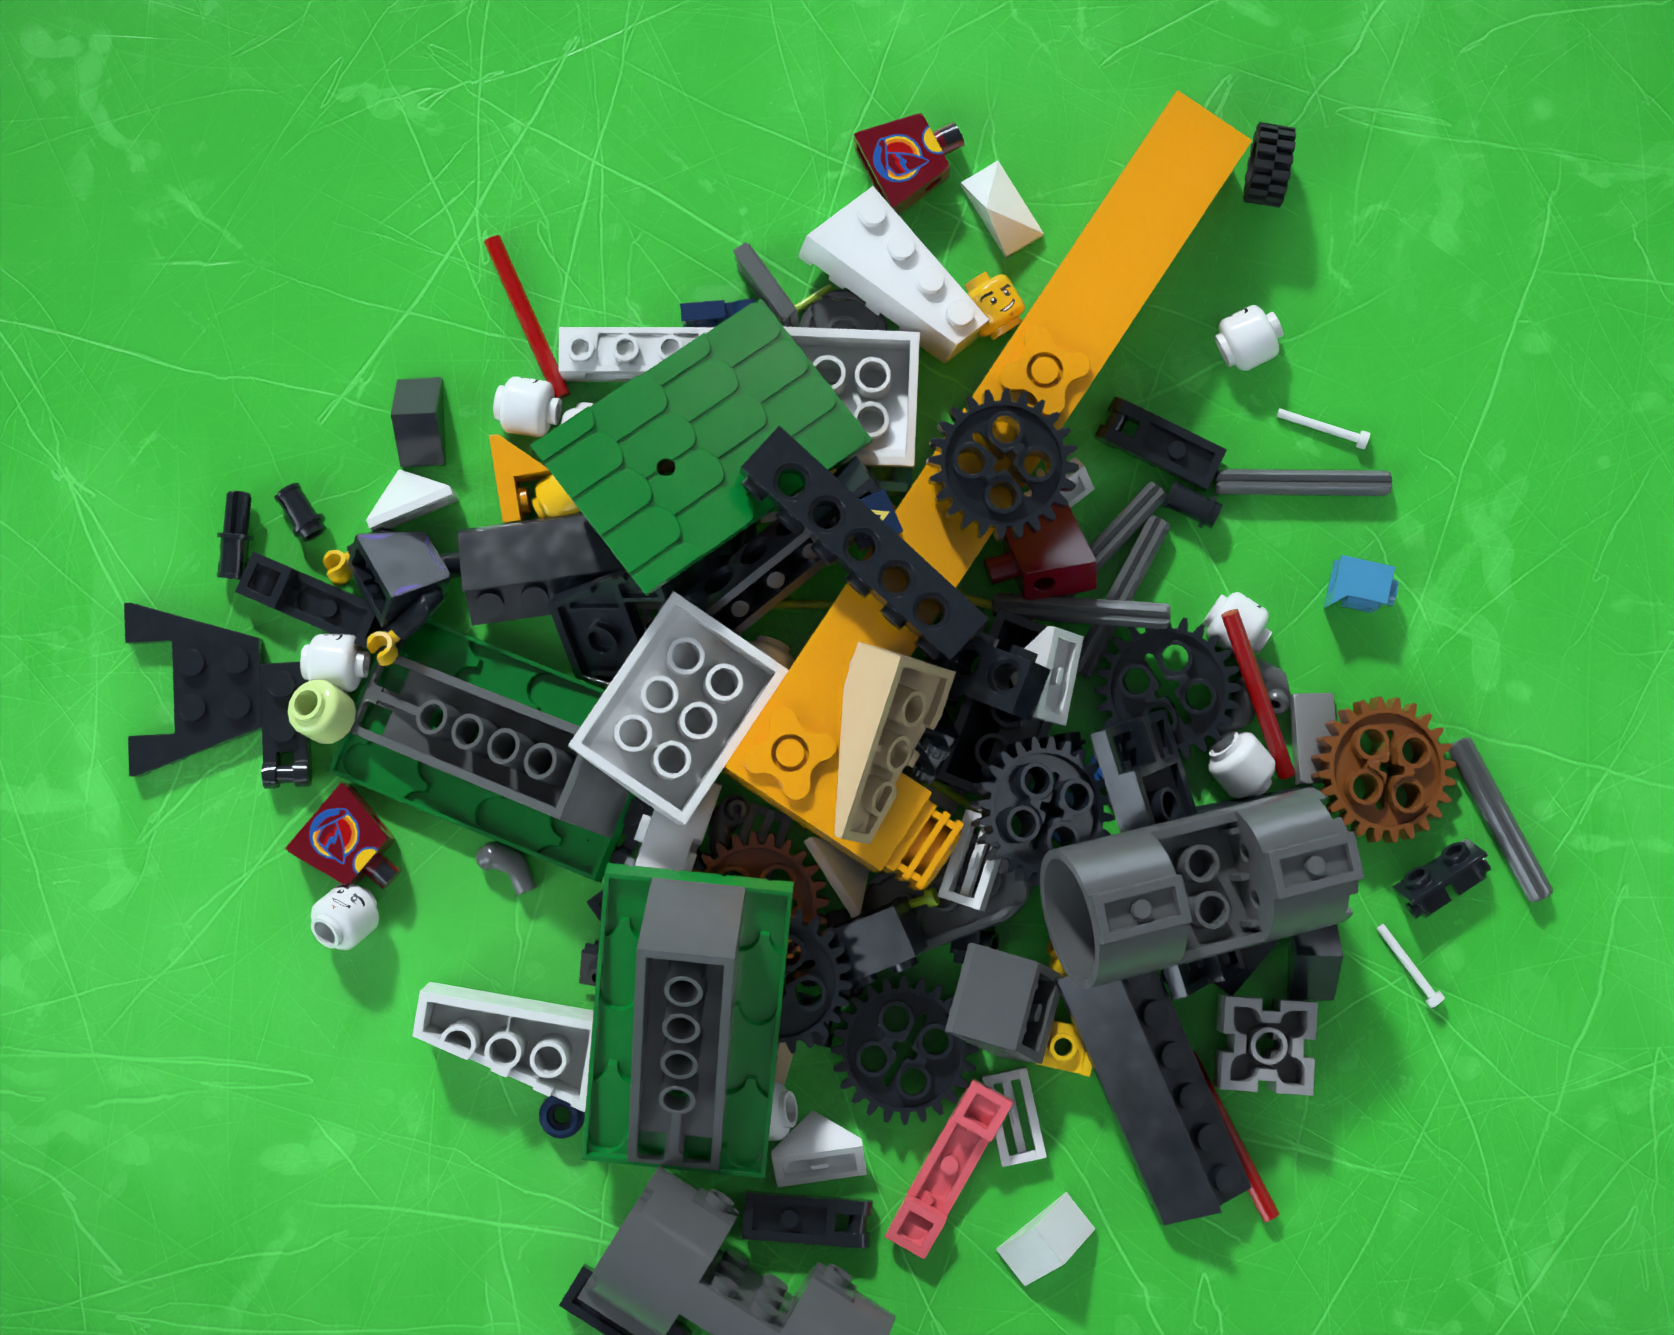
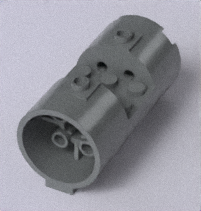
[1040,788,1364,989]
[578,1165,896,1335]

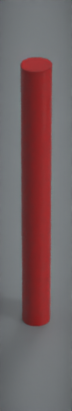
[484,235,571,399]
[1221,609,1295,779]
[1193,1050,1280,1222]

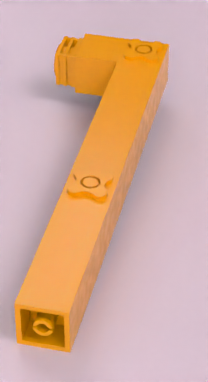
[722,90,1252,891]

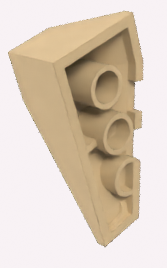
[834,641,956,844]

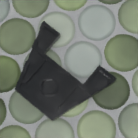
[548,568,673,687]
[124,603,264,777]

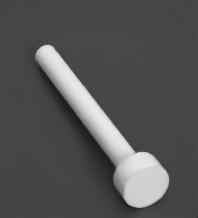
[1277,408,1370,450]
[1376,923,1445,1008]

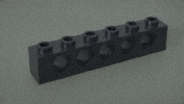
[739,425,989,663]
[645,456,897,635]

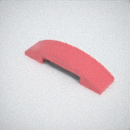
[885,1078,1014,1260]

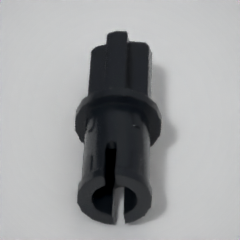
[217,490,254,580]

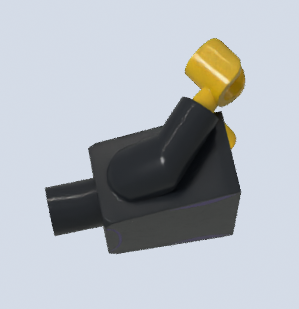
[323,527,461,666]

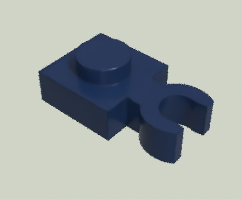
[680,299,756,327]

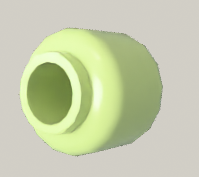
[288,680,356,744]

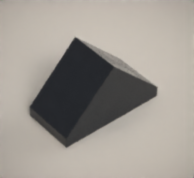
[391,377,446,468]
[1287,924,1343,1001]

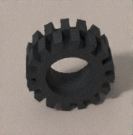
[1243,122,1296,208]

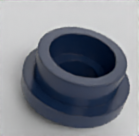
[539,1095,585,1139]

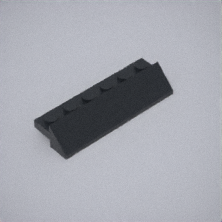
[457,513,734,626]
[1090,709,1246,1000]
[1054,971,1252,1225]

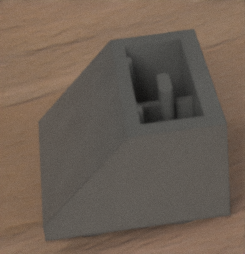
[945,943,1060,1064]

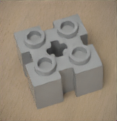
[1213,994,1318,1096]

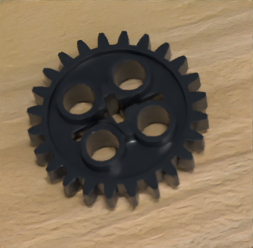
[926,388,1079,541]
[1094,617,1242,760]
[970,736,1115,887]
[778,907,853,1054]
[831,975,978,1125]

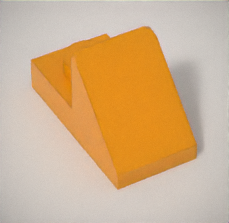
[489,434,552,524]

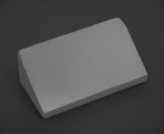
[1289,693,1336,785]

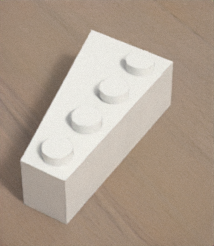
[798,186,989,364]
[624,781,722,872]
[412,982,594,1112]

